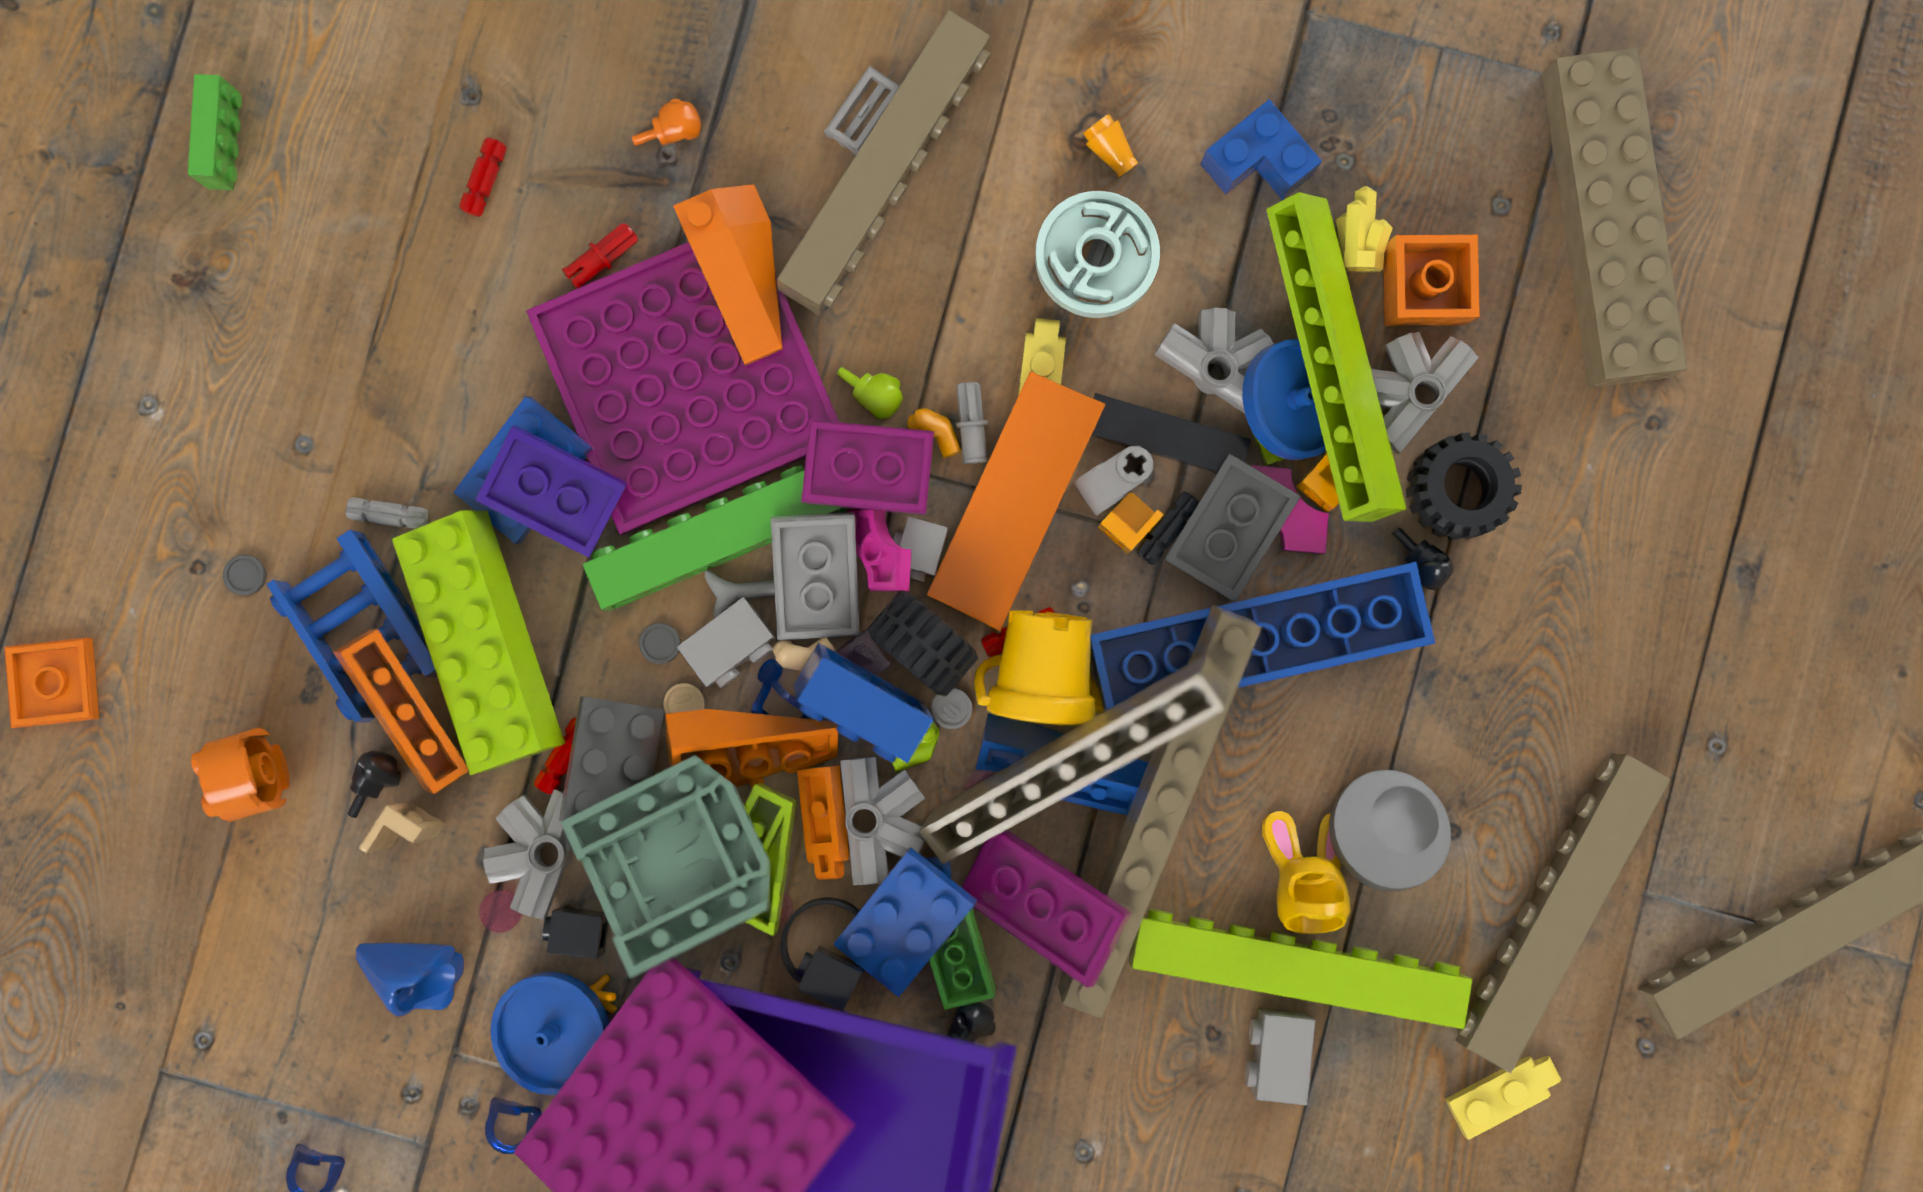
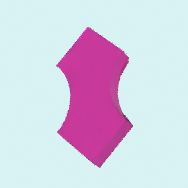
[1250,465,1329,555]
[847,509,911,592]

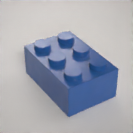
[793,642,934,763]

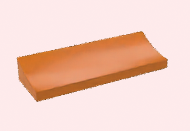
[927,371,1106,631]

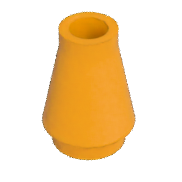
[1083,114,1138,177]

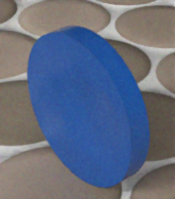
[1242,339,1326,460]
[491,972,609,1095]

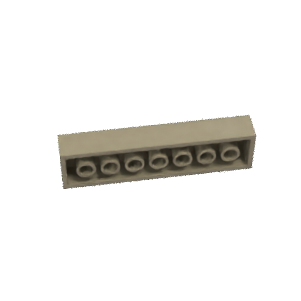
[1542,48,1687,388]

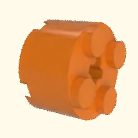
[191,728,290,822]

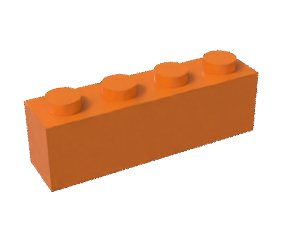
[333,629,469,794]

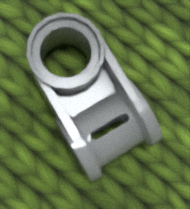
[1073,446,1153,516]

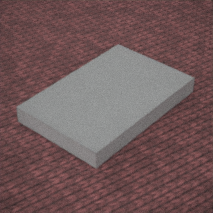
[771,512,860,640]

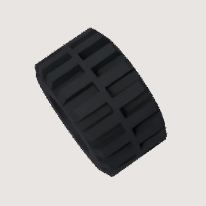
[1406,432,1522,540]
[867,591,979,697]

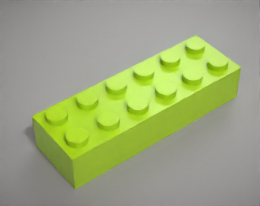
[392,510,565,775]

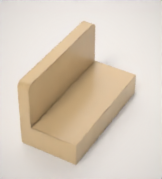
[359,802,446,854]

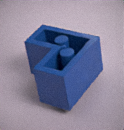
[1200,99,1322,200]

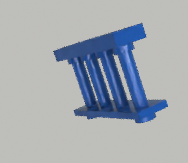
[266,529,437,723]

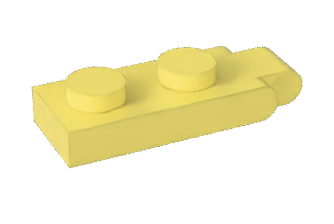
[1018,318,1066,396]
[1445,1056,1562,1140]

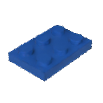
[454,396,593,544]
[833,847,977,997]

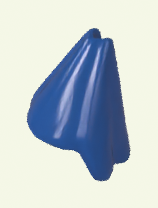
[356,943,464,1017]

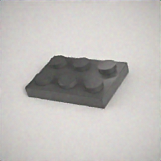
[1165,453,1301,602]
[559,696,664,821]

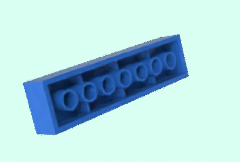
[1090,562,1435,712]

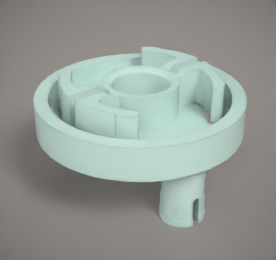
[1035,191,1160,318]

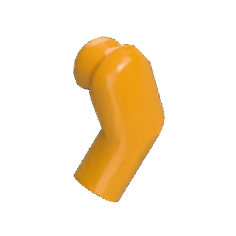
[907,408,962,459]

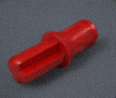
[561,223,638,289]

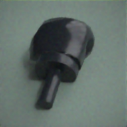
[1392,527,1454,591]
[347,751,401,818]
[946,1002,995,1043]

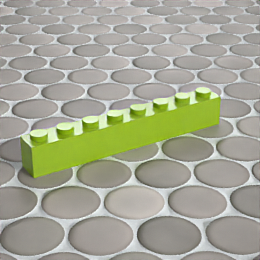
[1266,192,1406,522]
[1129,909,1472,1029]

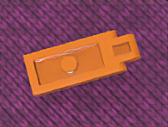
[797,765,849,880]

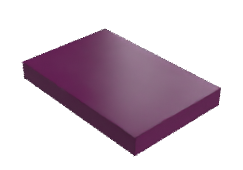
[801,420,934,515]

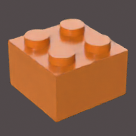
[1383,235,1480,326]

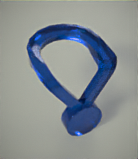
[751,659,811,719]
[485,1097,542,1154]
[286,1143,345,1192]

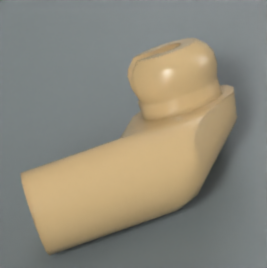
[773,637,837,671]

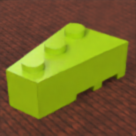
[744,782,797,936]

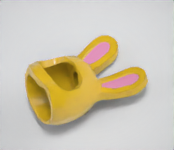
[1262,811,1350,934]

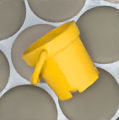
[974,610,1104,725]

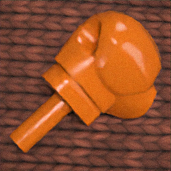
[632,99,701,146]

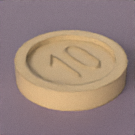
[663,683,705,714]

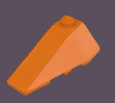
[673,184,783,366]
[665,709,838,788]

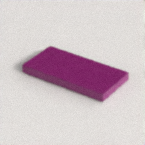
[961,830,1132,988]

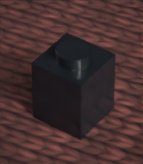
[542,906,609,959]
[795,945,863,1012]

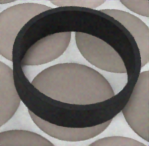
[780,897,865,984]

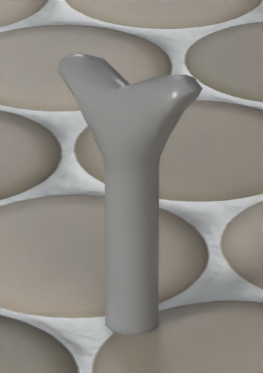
[705,569,775,618]

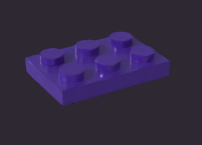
[475,425,627,558]

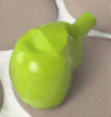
[837,367,903,420]

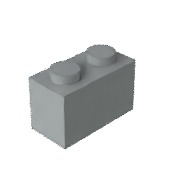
[677,597,777,689]
[1245,1008,1315,1105]

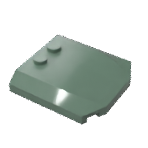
[561,755,770,978]

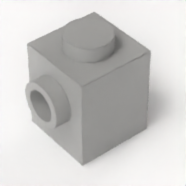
[893,516,948,582]

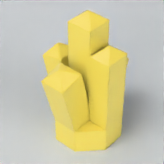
[1336,186,1393,272]

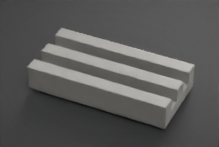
[824,66,900,156]

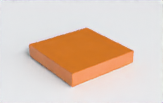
[4,638,99,728]

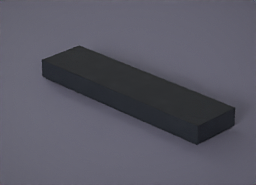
[1091,393,1251,473]

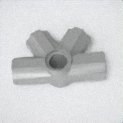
[1154,307,1274,413]
[1371,332,1479,455]
[840,757,925,885]
[483,789,573,920]

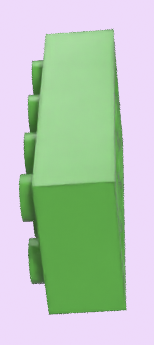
[188,74,242,190]
[929,892,997,1010]

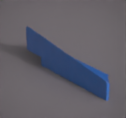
[975,712,1148,815]

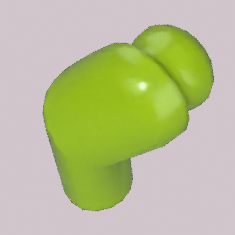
[892,722,939,773]

